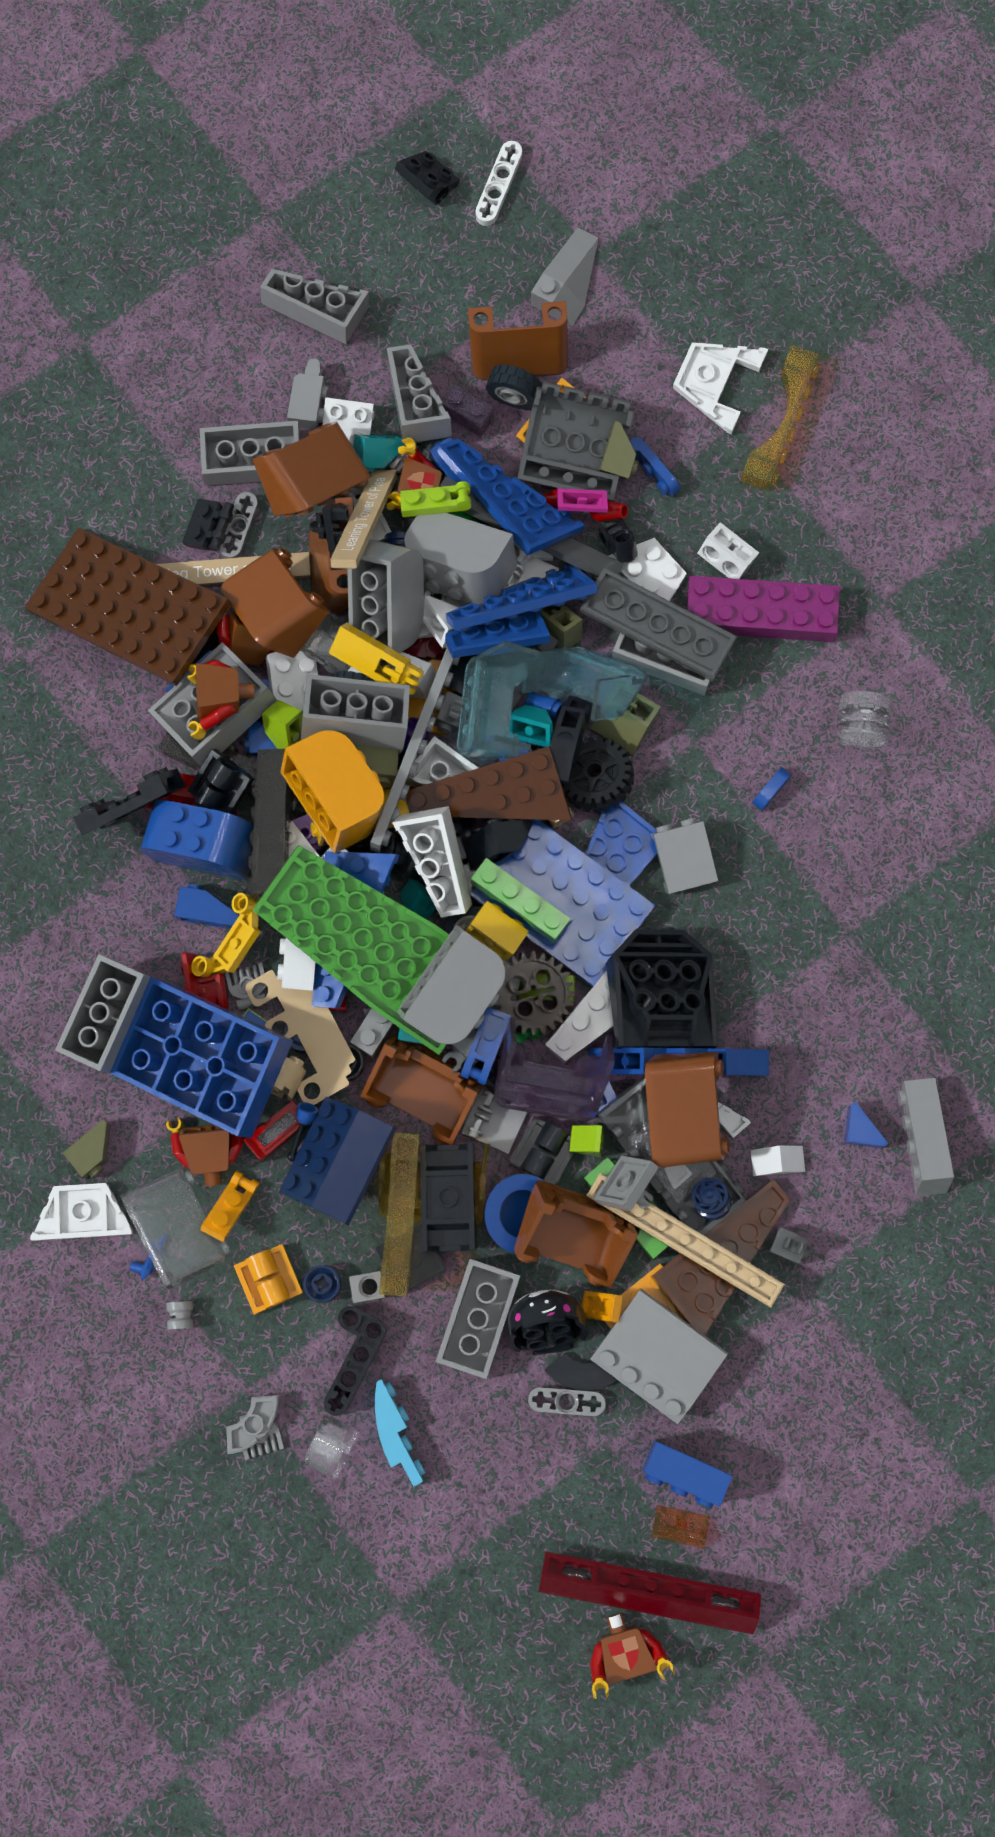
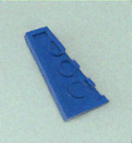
[445,611,550,658]

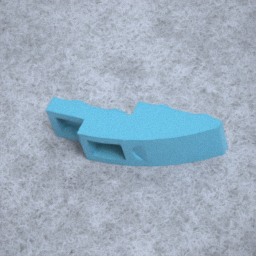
[375,1379,426,1487]

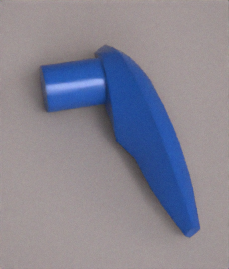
[130,1234,168,1280]

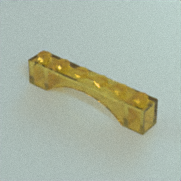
[740,345,821,491]
[379,1132,421,1297]

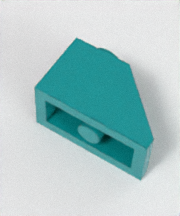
[353,434,406,472]
[508,704,553,747]

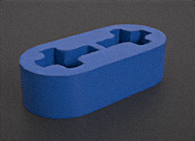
[752,767,792,811]

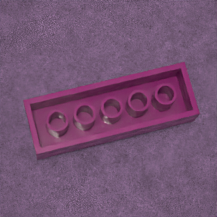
[686,576,840,642]

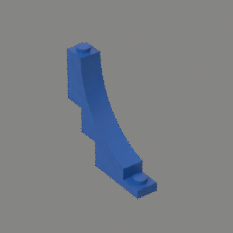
[588,1048,769,1076]

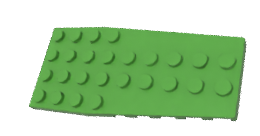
[253,845,449,1055]

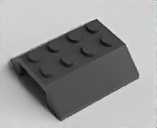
[517,381,634,501]

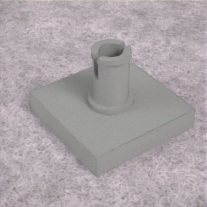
[594,1156,659,1212]

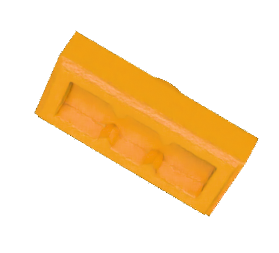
[582,1291,623,1323]

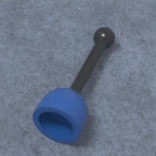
[287,1102,318,1162]

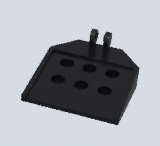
[606,927,718,1049]

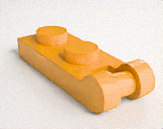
[200,1170,260,1242]

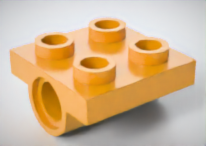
[234,1244,303,1315]

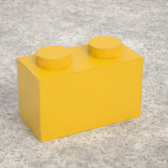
[465,901,529,962]

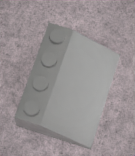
[148,642,277,767]
[590,1289,728,1424]

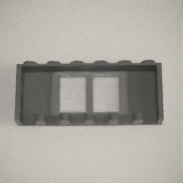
[597,1075,746,1235]

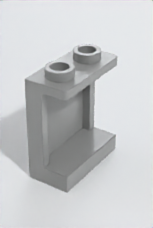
[651,817,718,894]

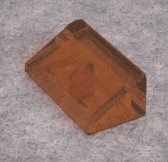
[651,1505,710,1549]

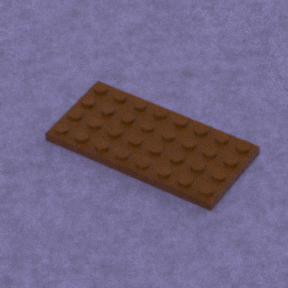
[24,528,231,686]

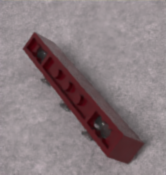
[538,1551,761,1634]

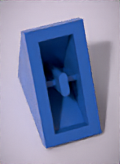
[844,1101,888,1149]

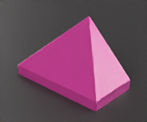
[557,488,608,513]

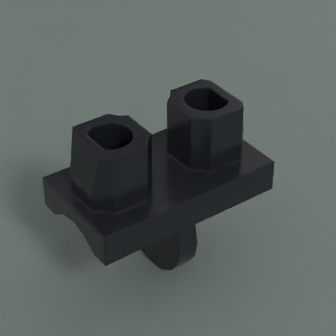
[310,499,350,552]

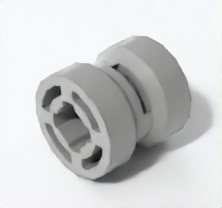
[166,1301,194,1330]

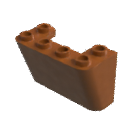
[468,301,568,379]
[252,422,371,518]
[309,497,354,615]

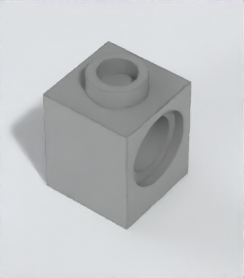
[349,1271,390,1304]

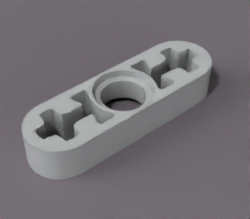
[219,492,258,559]
[528,1387,606,1416]

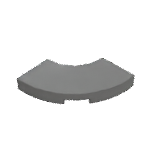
[226,1395,279,1454]

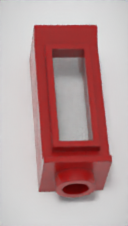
[243,1100,307,1162]

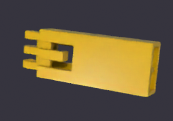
[329,623,424,695]

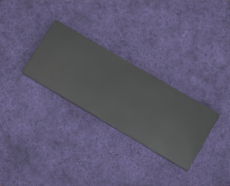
[580,567,737,681]

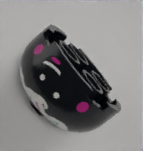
[506,1290,588,1355]

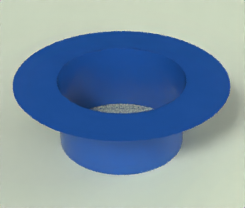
[485,1174,544,1253]

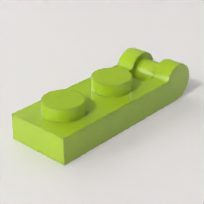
[400,481,471,517]

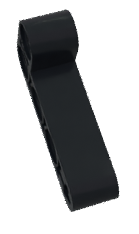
[324,1306,387,1416]

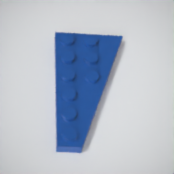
[437,439,585,556]
[446,563,598,631]
[585,800,658,886]
[312,851,400,1009]

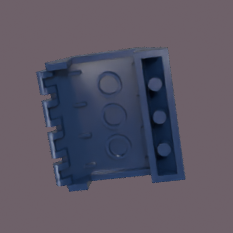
[279,1097,396,1226]

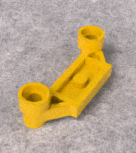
[191,893,261,978]

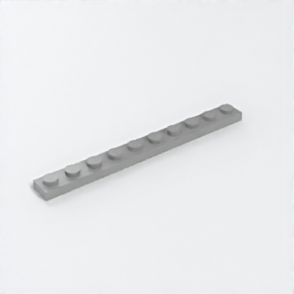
[370,630,461,853]

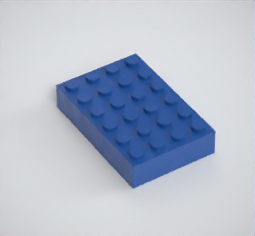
[110,977,293,1138]

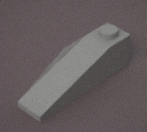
[531,227,599,327]

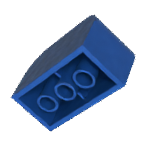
[140,800,261,881]

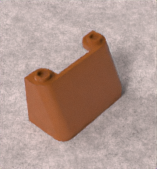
[220,547,329,658]
[360,1033,484,1145]
[645,1052,730,1167]
[514,1180,638,1288]

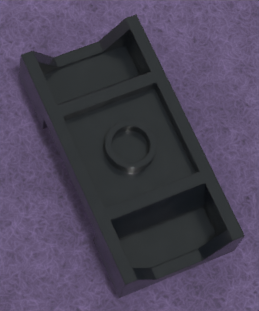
[73,767,186,835]
[420,1143,477,1252]

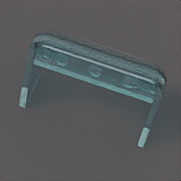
[457,641,540,759]
[521,647,647,721]

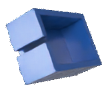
[642,1440,733,1509]

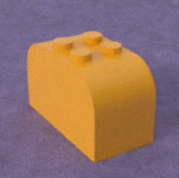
[280,730,384,854]

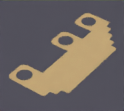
[245,970,355,1105]

